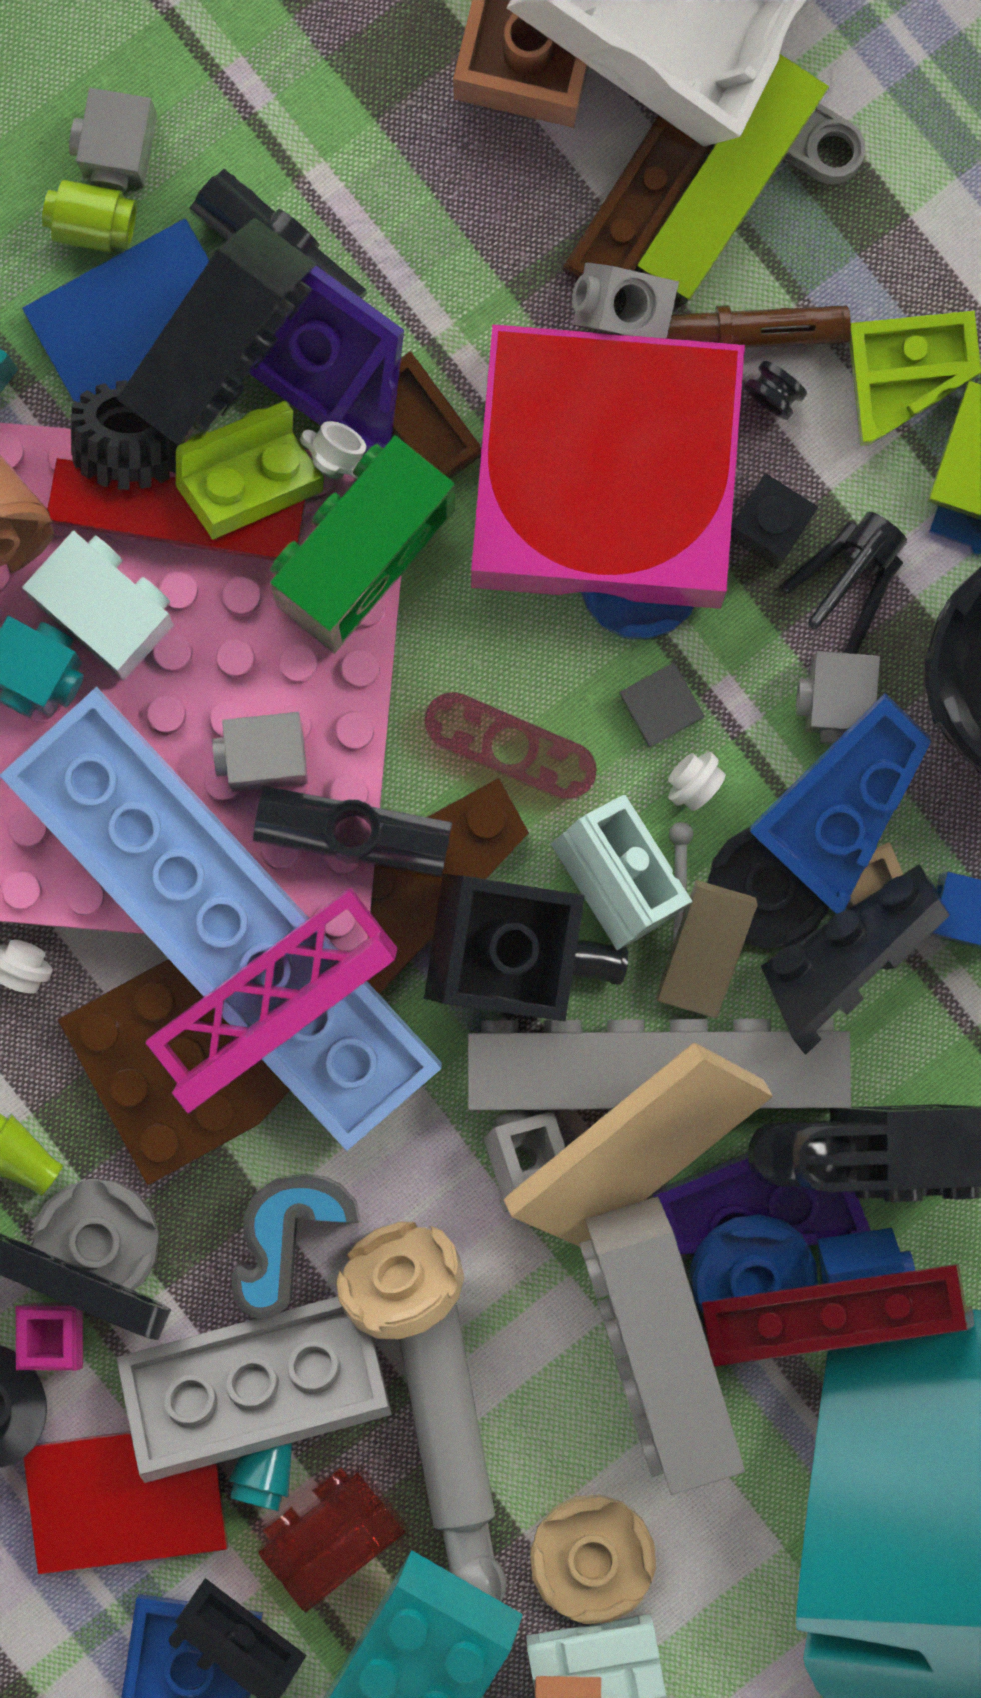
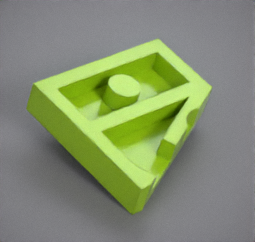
[849,310,981,446]

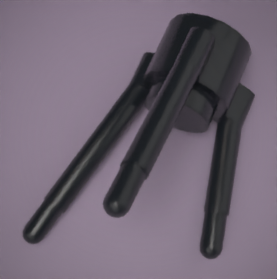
[781,512,907,654]

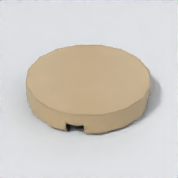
[336,1222,464,1339]
[530,1494,656,1624]

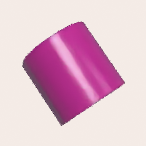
[15,1302,83,1371]

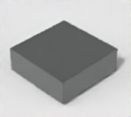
[619,662,705,748]

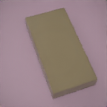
[656,880,758,1018]

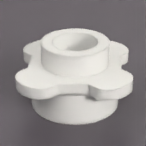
[300,421,366,479]

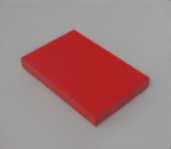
[23,1431,228,1575]

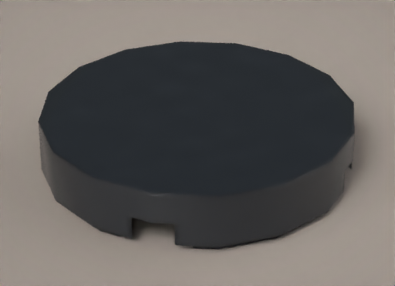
[707,827,829,949]

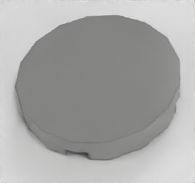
[33,1178,160,1290]

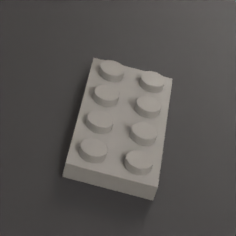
[116,1296,392,1483]

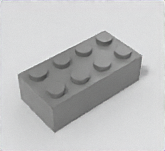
[579,1196,746,1495]

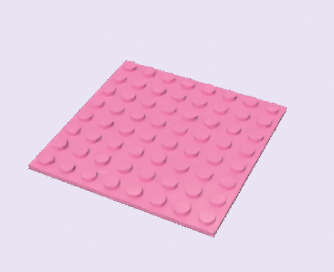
[0,423,402,952]

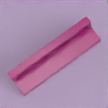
[146,888,398,1113]

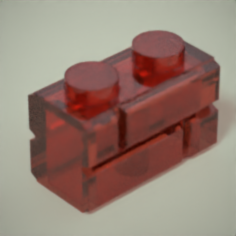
[258,1465,407,1613]

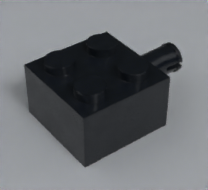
[424,874,628,1022]

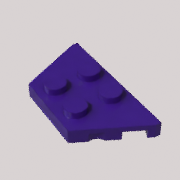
[249,266,404,456]

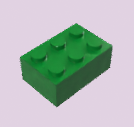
[270,435,455,654]

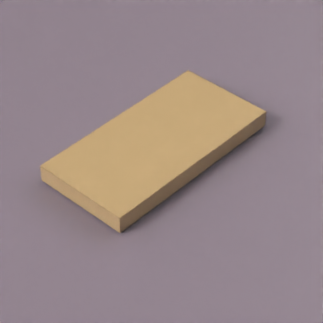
[504,1043,773,1247]

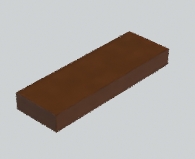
[563,115,714,304]

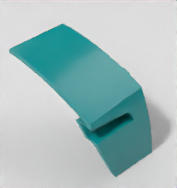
[796,1309,981,1698]

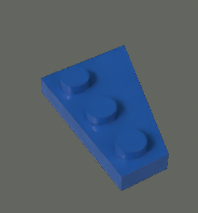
[750,693,931,914]

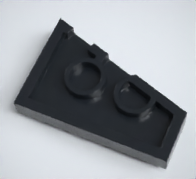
[761,864,950,1055]

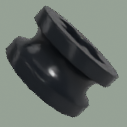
[744,360,808,420]

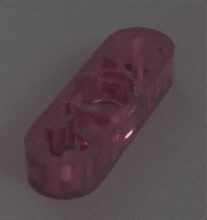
[425,692,597,800]

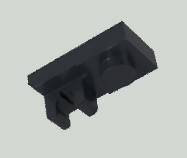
[168,1578,307,1698]

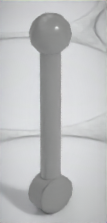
[669,821,694,944]

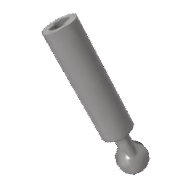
[399,1302,507,1602]

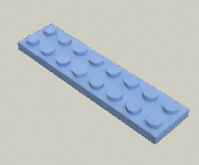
[0,687,442,1151]

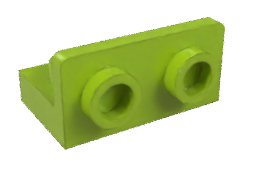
[176,401,324,539]

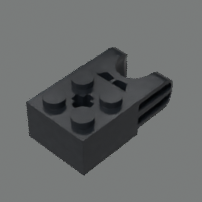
[748,1104,981,1202]

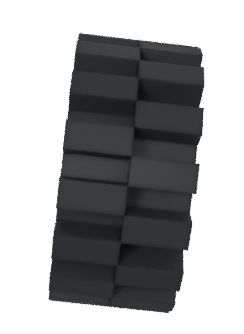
[71,380,185,489]

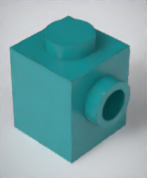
[0,616,84,718]

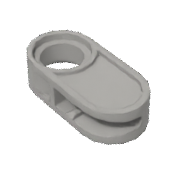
[784,104,865,184]

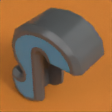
[232,1173,361,1319]

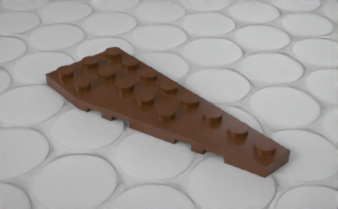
[58,778,529,1186]

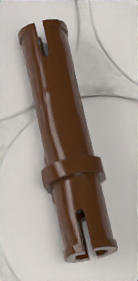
[667,305,851,348]

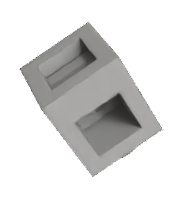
[483,1110,565,1212]

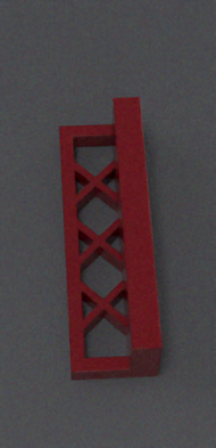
[702,1264,975,1367]

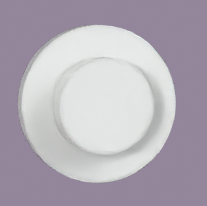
[668,752,726,811]
[0,940,53,994]

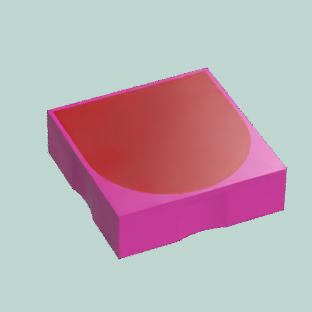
[471,324,745,609]

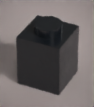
[730,473,818,570]

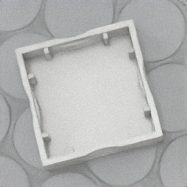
[506,0,807,147]

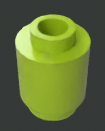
[42,179,137,253]

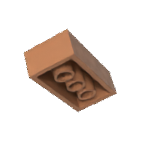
[453,0,589,128]

